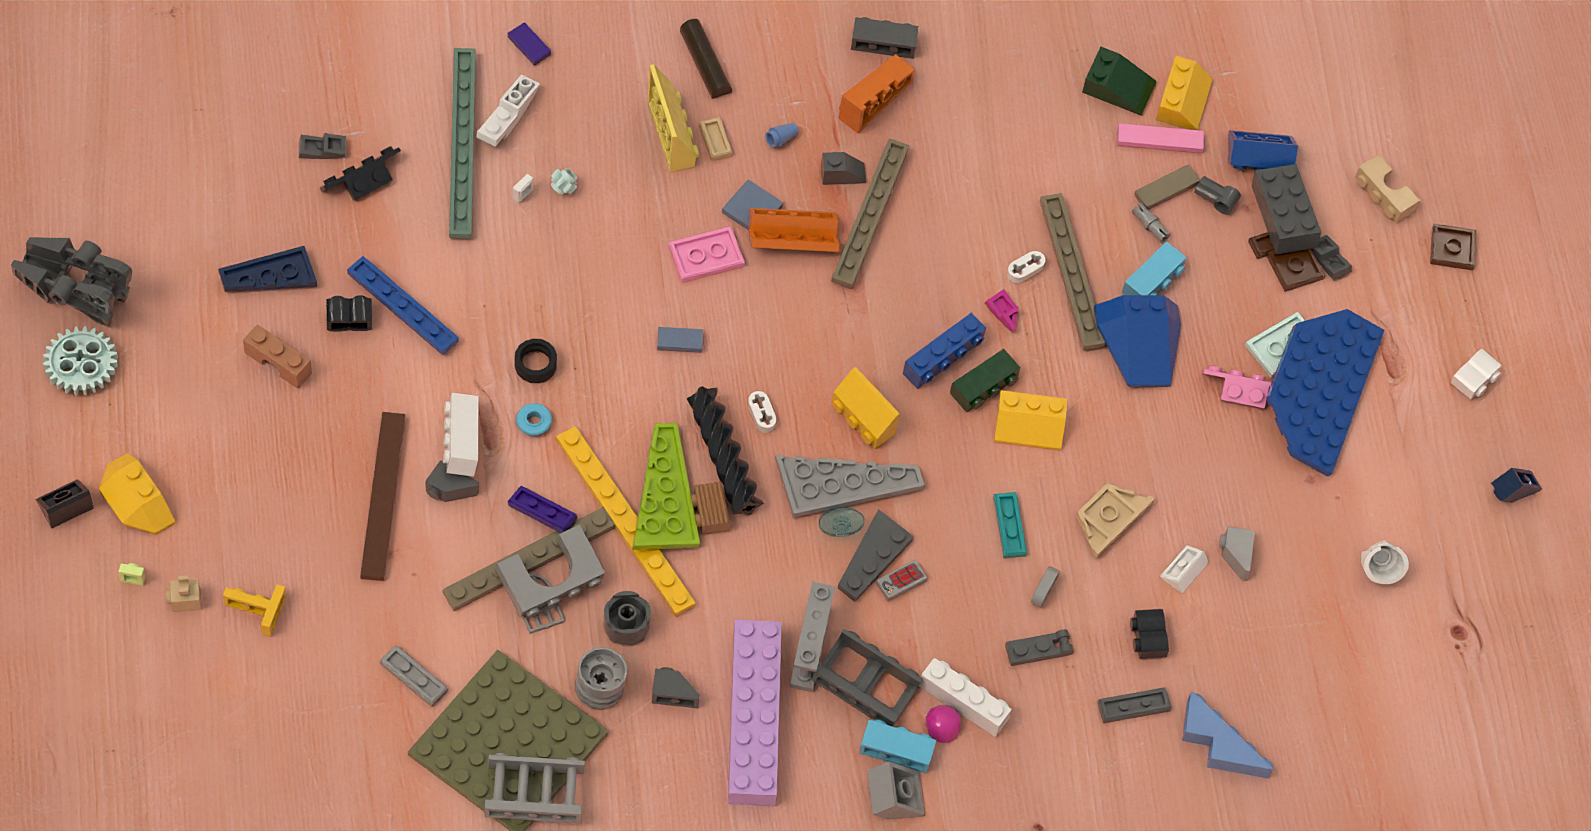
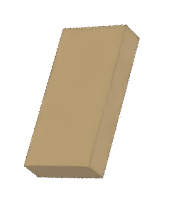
[699,117,733,161]

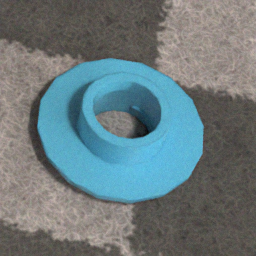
[516,403,552,435]

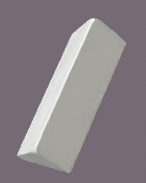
[1160,545,1208,593]

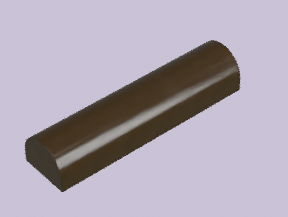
[680,19,732,99]

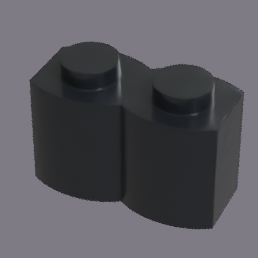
[326,295,372,332]
[1130,609,1169,659]

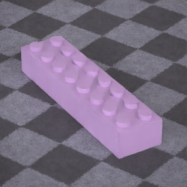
[728,619,781,806]

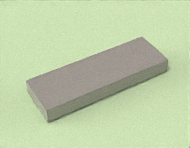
[380,645,448,707]

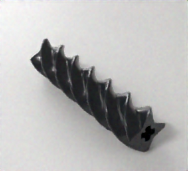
[687,386,764,515]

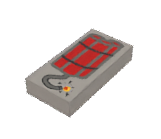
[876,560,927,601]

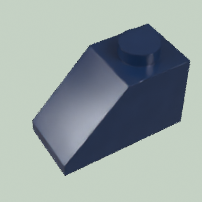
[1491,468,1542,503]

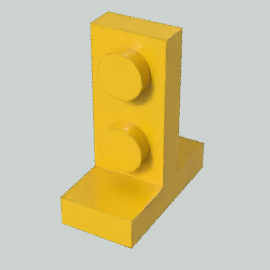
[222,584,287,637]

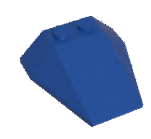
[1094,295,1181,387]

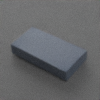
[657,327,703,352]

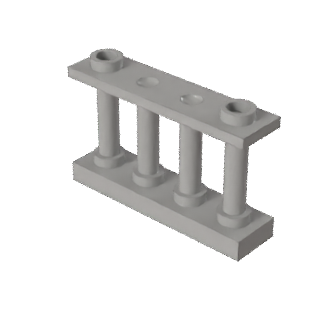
[790,582,835,692]
[485,753,585,823]

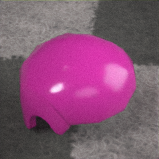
[925,705,961,743]

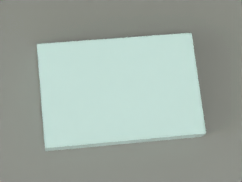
[1245,312,1305,378]

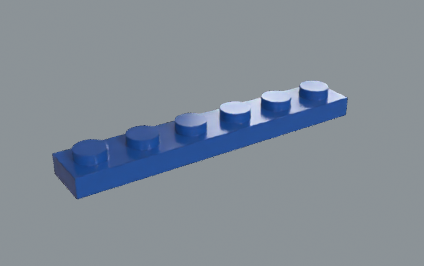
[347,256,459,355]

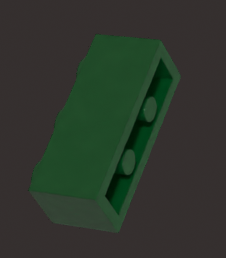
[950,349,1021,413]

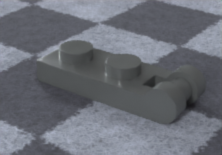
[1005,629,1074,666]

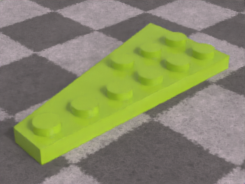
[632,423,700,550]

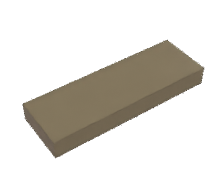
[1134,164,1200,210]

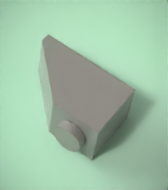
[1219,526,1255,581]

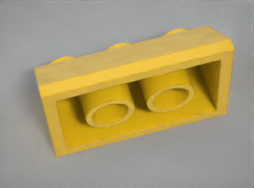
[1156,55,1213,130]
[832,367,900,449]
[994,390,1067,451]

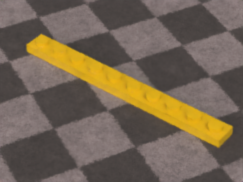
[556,426,695,617]

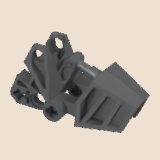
[11,237,132,326]

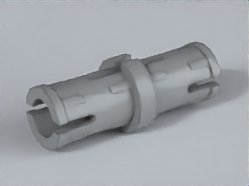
[1132,203,1171,243]

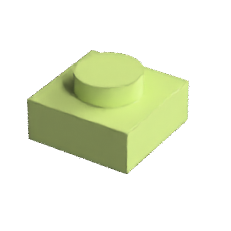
[118,563,146,586]

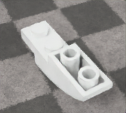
[476,74,540,147]

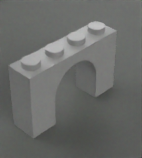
[495,524,605,618]

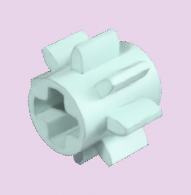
[551,168,577,195]

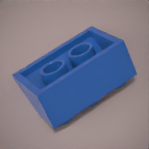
[1228,130,1298,170]

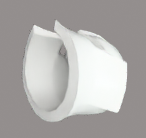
[1361,540,1409,584]

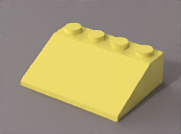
[647,64,699,172]

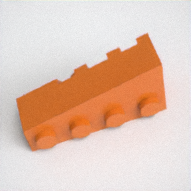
[839,54,915,133]

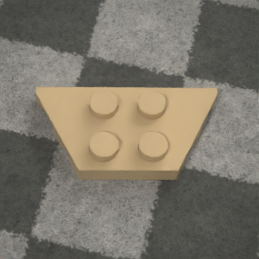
[1076,483,1154,558]

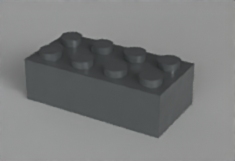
[1252,164,1321,254]

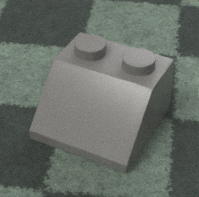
[867,762,925,820]

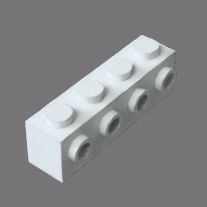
[443,393,479,477]
[919,658,1012,737]

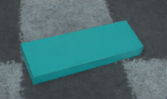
[993,492,1027,558]

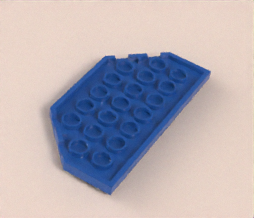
[1266,309,1384,477]

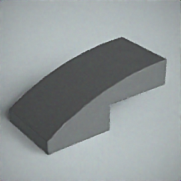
[299,133,346,159]
[1312,235,1352,280]

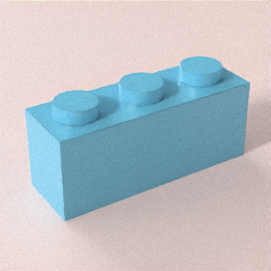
[1122,241,1187,295]
[859,719,936,774]

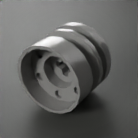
[574,647,627,709]

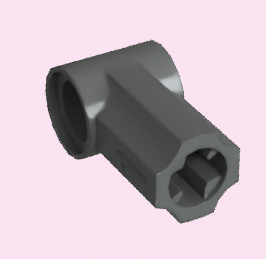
[1194,176,1241,215]

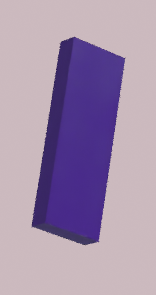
[508,486,577,533]

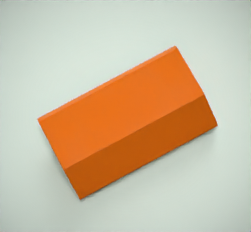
[749,208,840,252]

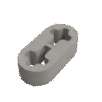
[1031,566,1060,607]

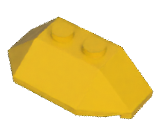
[98,453,176,535]

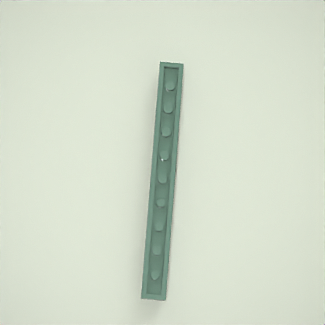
[449,48,476,239]

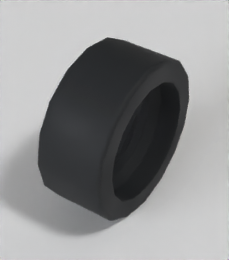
[515,338,557,383]

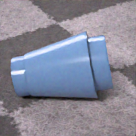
[765,123,799,148]

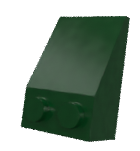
[1082,46,1157,116]

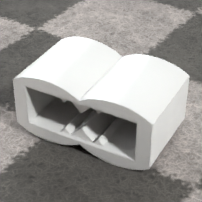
[1451,349,1502,400]

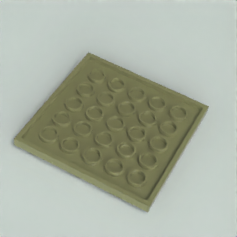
[408,649,608,831]

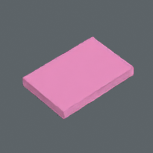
[668,226,745,283]

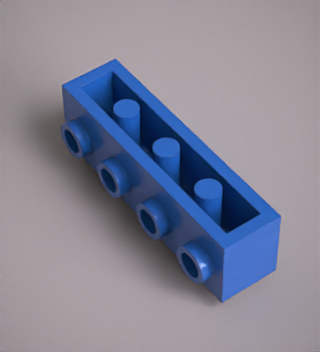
[903,312,986,389]

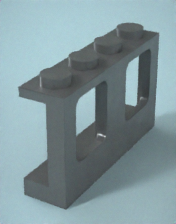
[811,629,923,727]

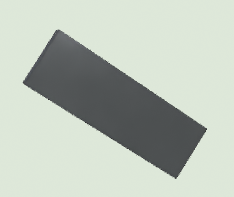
[1097,687,1171,723]

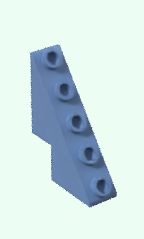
[1182,692,1273,778]

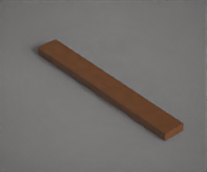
[360,412,405,581]

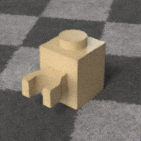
[166,575,201,612]

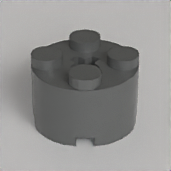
[603,591,651,645]

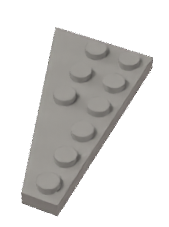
[775,455,925,518]

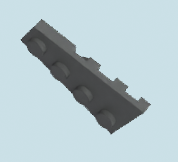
[838,509,914,602]

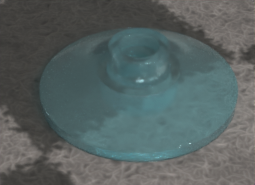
[819,507,864,537]

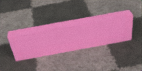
[1117,123,1204,153]

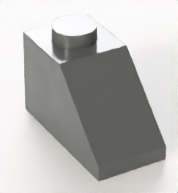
[821,152,866,185]
[425,460,479,502]
[652,667,700,708]

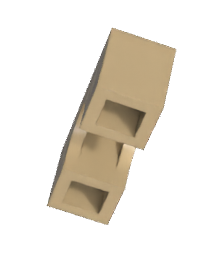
[1355,154,1420,224]

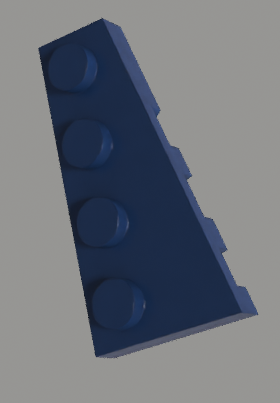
[218,246,318,292]

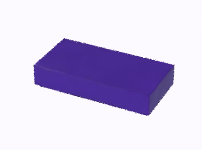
[508,22,551,65]

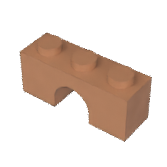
[243,324,312,389]

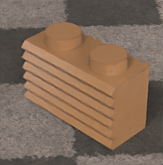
[691,481,730,534]

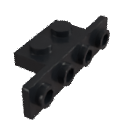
[320,146,401,200]

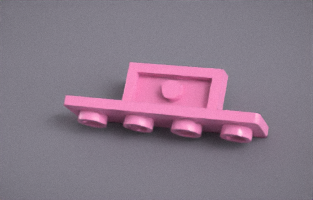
[1202,365,1272,408]

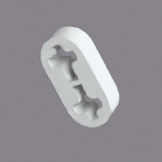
[1007,251,1045,283]
[748,391,776,433]

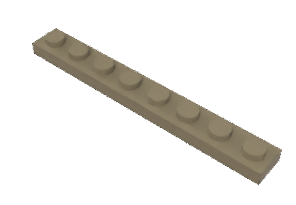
[831,138,909,289]
[1040,193,1105,351]
[443,507,615,611]

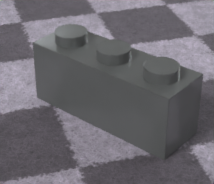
[851,17,919,59]

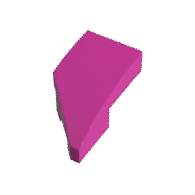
[985,289,1019,332]

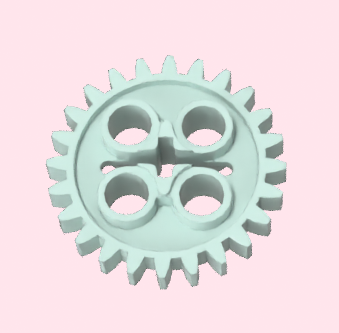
[43,326,118,396]

